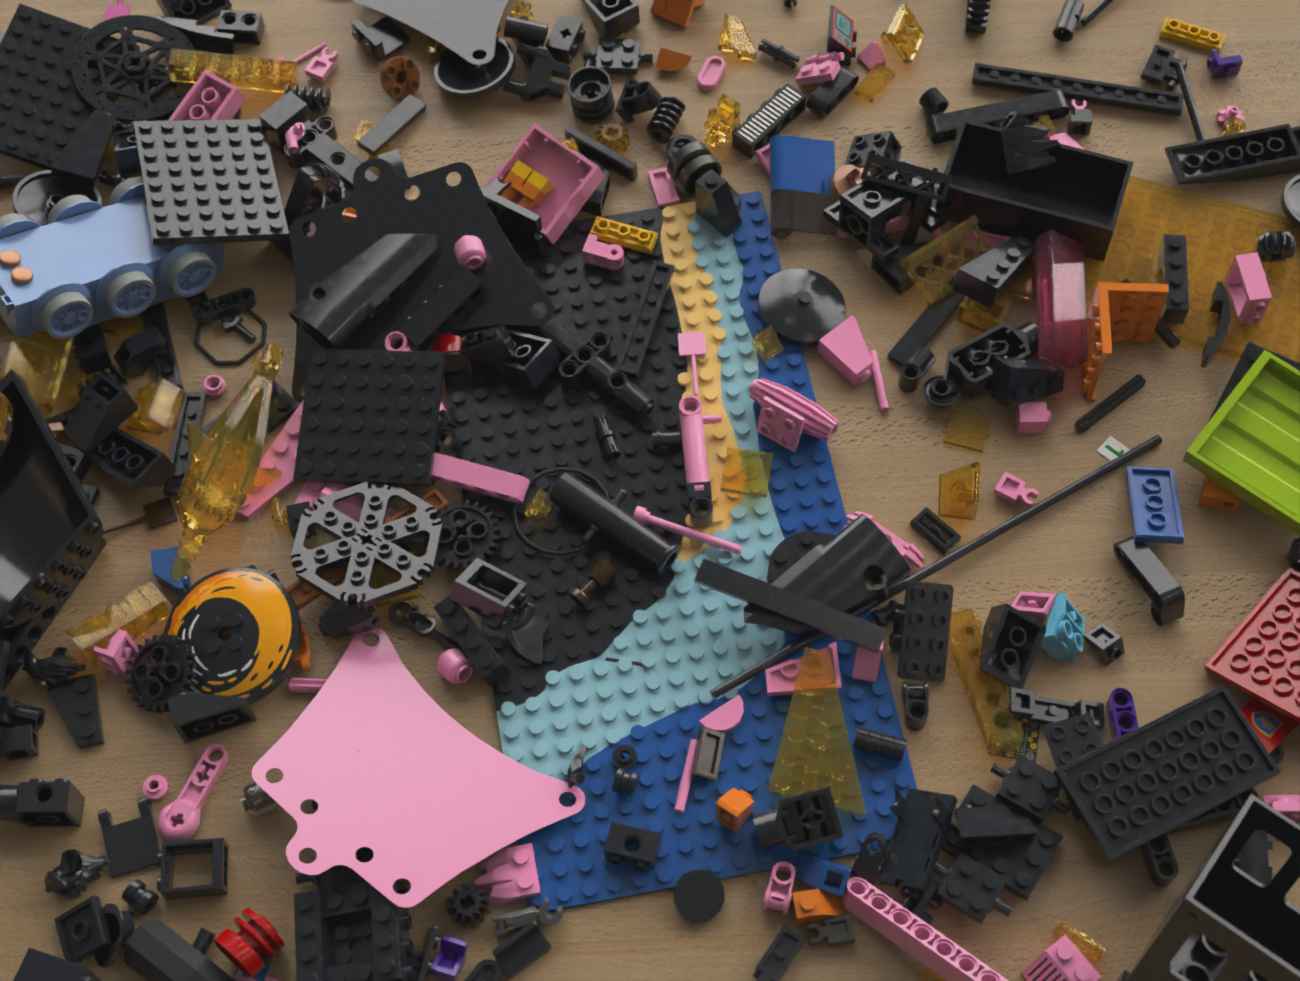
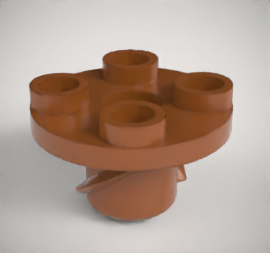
[380,56,420,99]

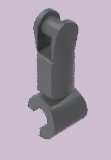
[491,897,564,935]

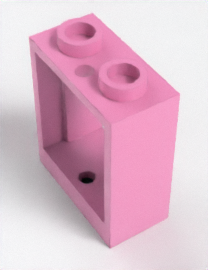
[1225,253,1272,325]

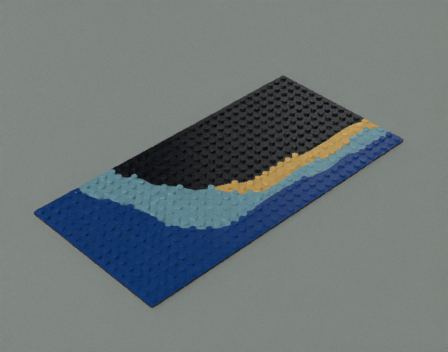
[444,191,917,912]

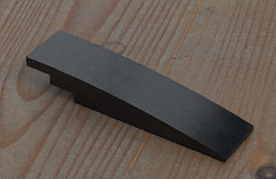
[1165,124,1300,185]

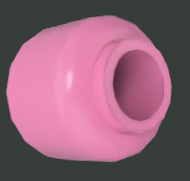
[454,235,486,270]
[437,648,473,684]

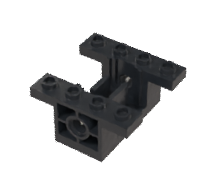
[823,157,947,262]

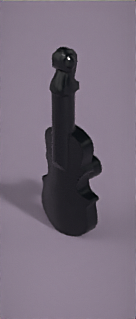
[388,599,462,650]

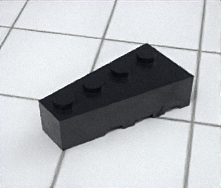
[952,235,1037,308]

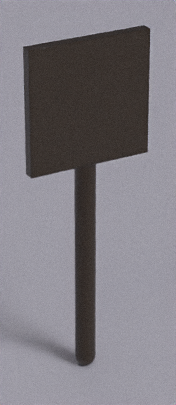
[103,497,178,534]

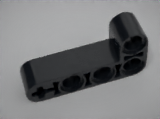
[1113,536,1185,627]

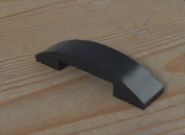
[1200,281,1230,368]
[1009,687,1105,728]

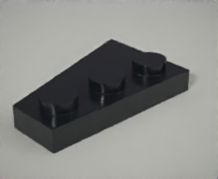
[47,673,105,749]

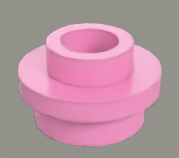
[203,375,226,397]
[143,775,168,800]

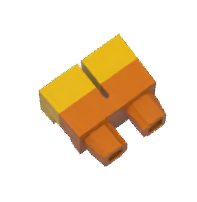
[501,160,555,211]

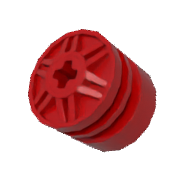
[213,907,285,979]

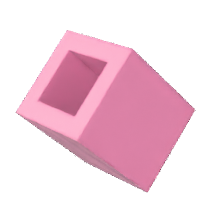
[1015,402,1051,433]

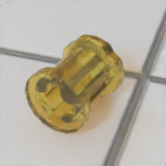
[1221,117,1246,137]

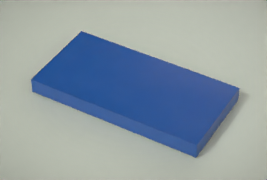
[1125,466,1184,544]

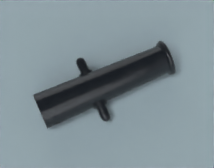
[549,472,680,576]

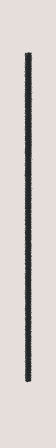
[710,435,1162,699]

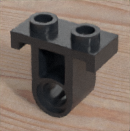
[615,77,662,124]

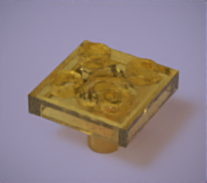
[881,4,924,64]

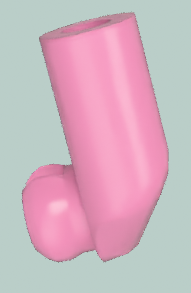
[285,123,305,154]

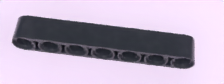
[925,90,1070,143]

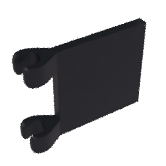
[97,797,160,878]

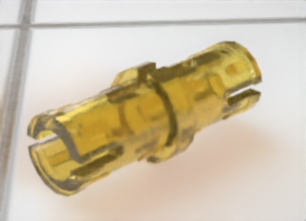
[1052,919,1107,962]

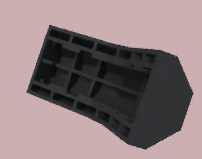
[123,919,235,981]

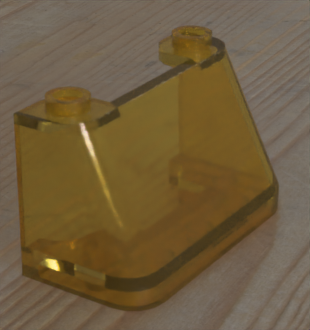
[0,329,74,419]

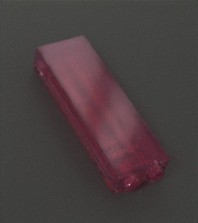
[1035,230,1088,369]

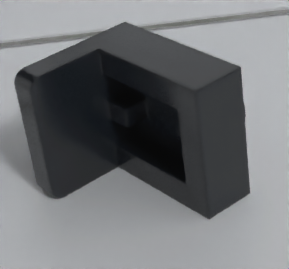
[286,501,316,540]

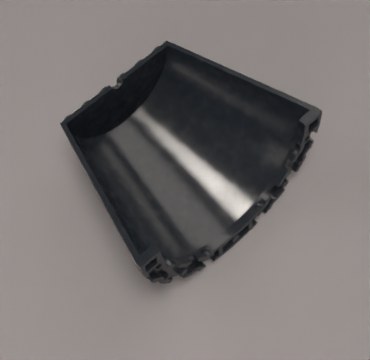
[0,369,103,629]

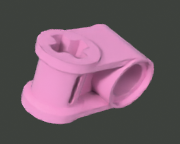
[762,862,795,915]

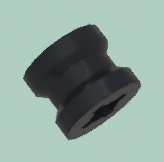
[612,767,639,797]

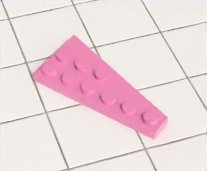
[228,400,304,520]

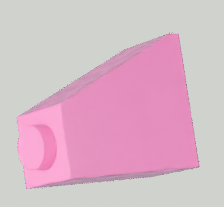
[818,315,873,386]

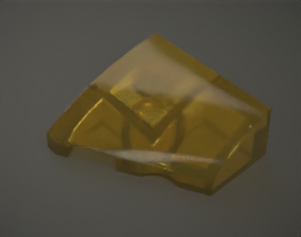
[718,14,757,61]

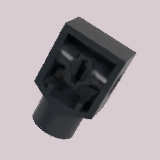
[0,778,85,828]
[752,785,844,851]

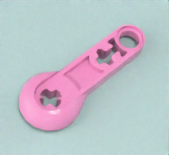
[157,744,228,842]

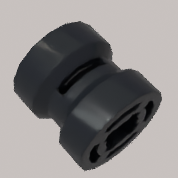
[122,879,159,916]

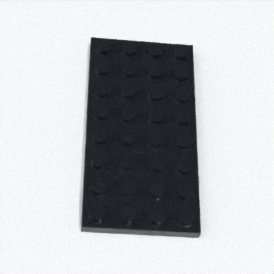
[1053,685,1281,863]

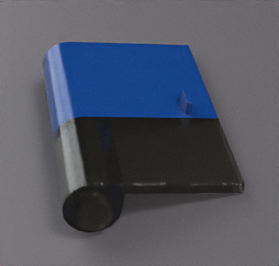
[770,135,836,240]

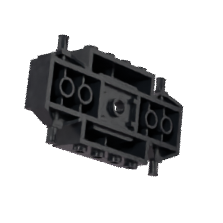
[294,847,416,981]

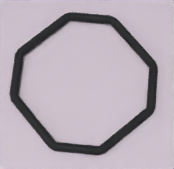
[195,305,267,365]

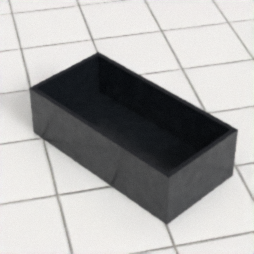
[936,119,1134,262]

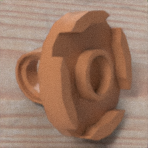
[830,165,871,201]

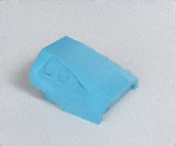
[1041,593,1085,662]

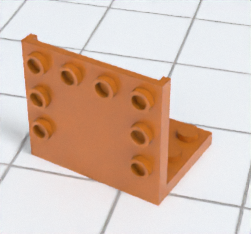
[1079,282,1169,401]

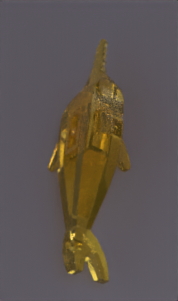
[170,342,283,581]

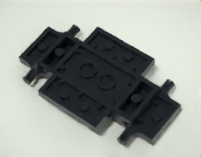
[933,755,1070,925]

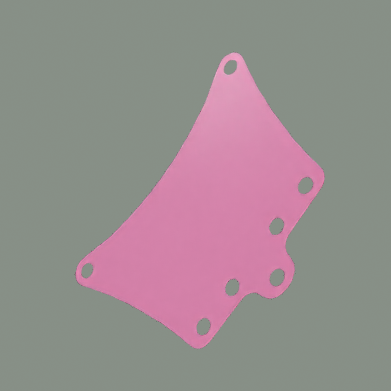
[251,627,585,908]

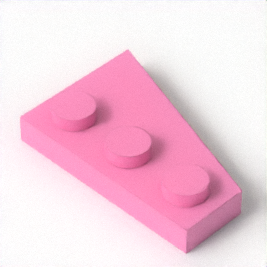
[765,642,842,696]

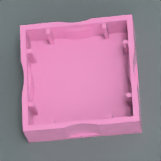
[484,123,606,245]

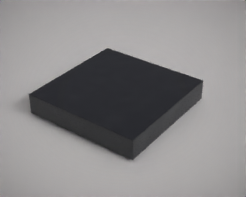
[54,896,112,964]

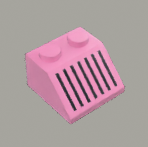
[1021,935,1102,981]

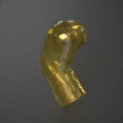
[269,497,289,525]

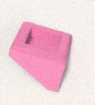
[857,40,886,71]

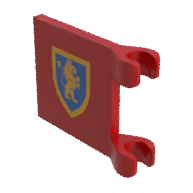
[1241,698,1300,754]

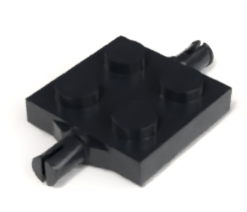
[583,38,653,74]

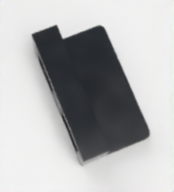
[492,920,552,980]

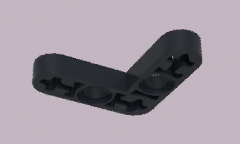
[184,288,257,324]

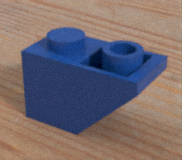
[151,546,191,597]
[795,852,851,896]

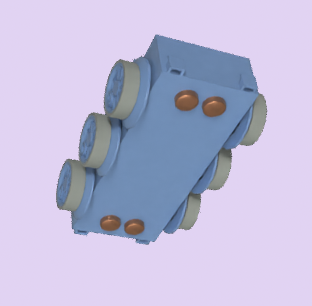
[0,176,227,339]

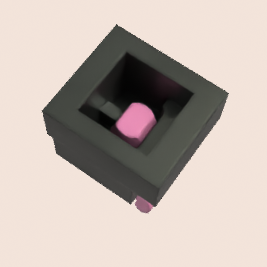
[1067,100,1092,135]

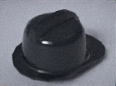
[95,903,135,967]

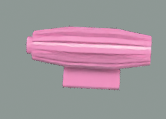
[749,378,840,453]

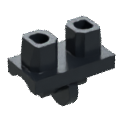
[899,880,943,925]

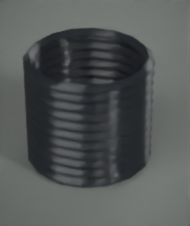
[919,88,949,116]

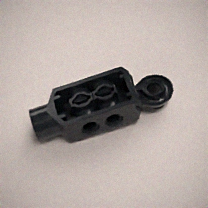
[922,322,1043,408]

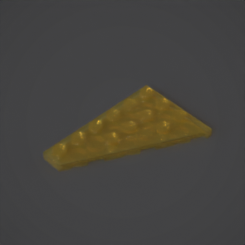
[768,647,866,817]

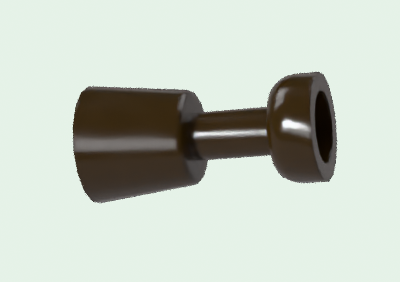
[569,559,617,608]

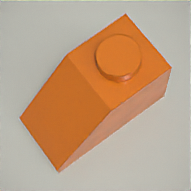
[716,787,754,833]
[791,889,847,927]

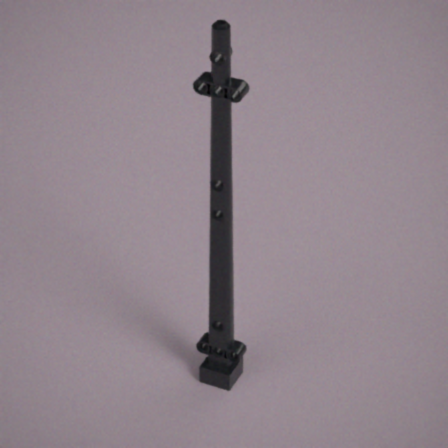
[259,91,654,418]

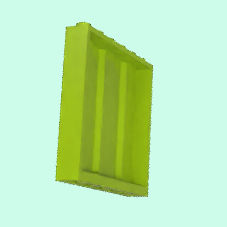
[1182,350,1300,536]

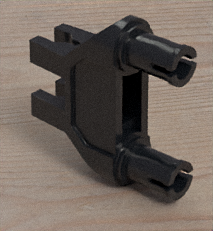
[503,41,571,101]

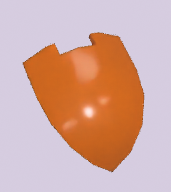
[655,48,692,71]

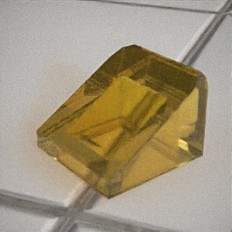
[752,326,784,360]

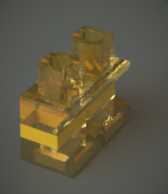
[704,93,740,147]

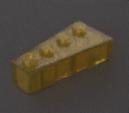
[65,581,173,670]

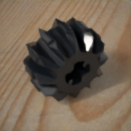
[1256,230,1296,263]
[447,883,491,928]

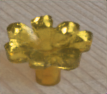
[510,1,533,21]
[524,488,551,516]

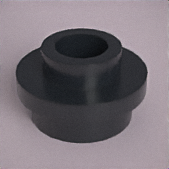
[612,745,637,770]

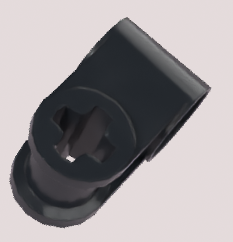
[902,682,929,731]
[850,832,888,885]

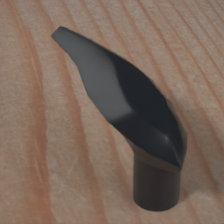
[567,745,587,789]

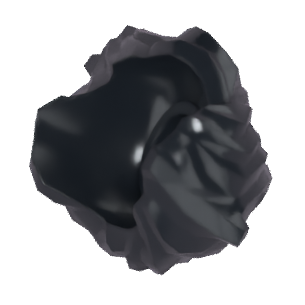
[22,647,86,689]
[45,849,110,897]

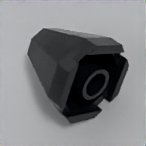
[318,598,380,639]

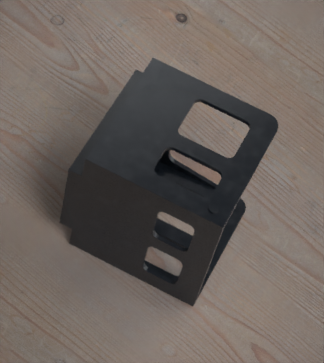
[1125,794,1300,981]

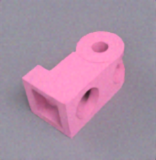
[582,234,624,270]

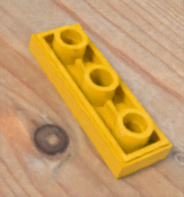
[1159,17,1226,54]
[589,216,658,254]

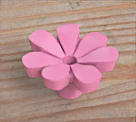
[1217,105,1245,130]

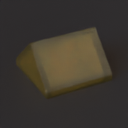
[938,462,980,520]

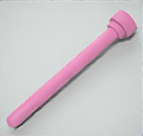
[633,506,742,554]

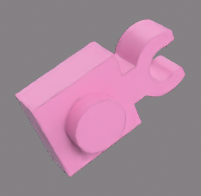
[305,47,338,82]
[993,472,1039,508]

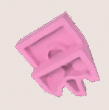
[473,843,541,906]

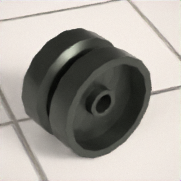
[667,141,722,197]

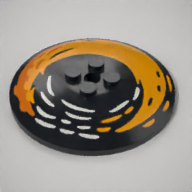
[163,567,301,705]

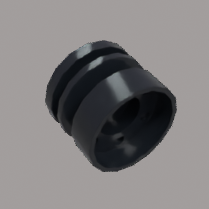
[567,66,615,123]

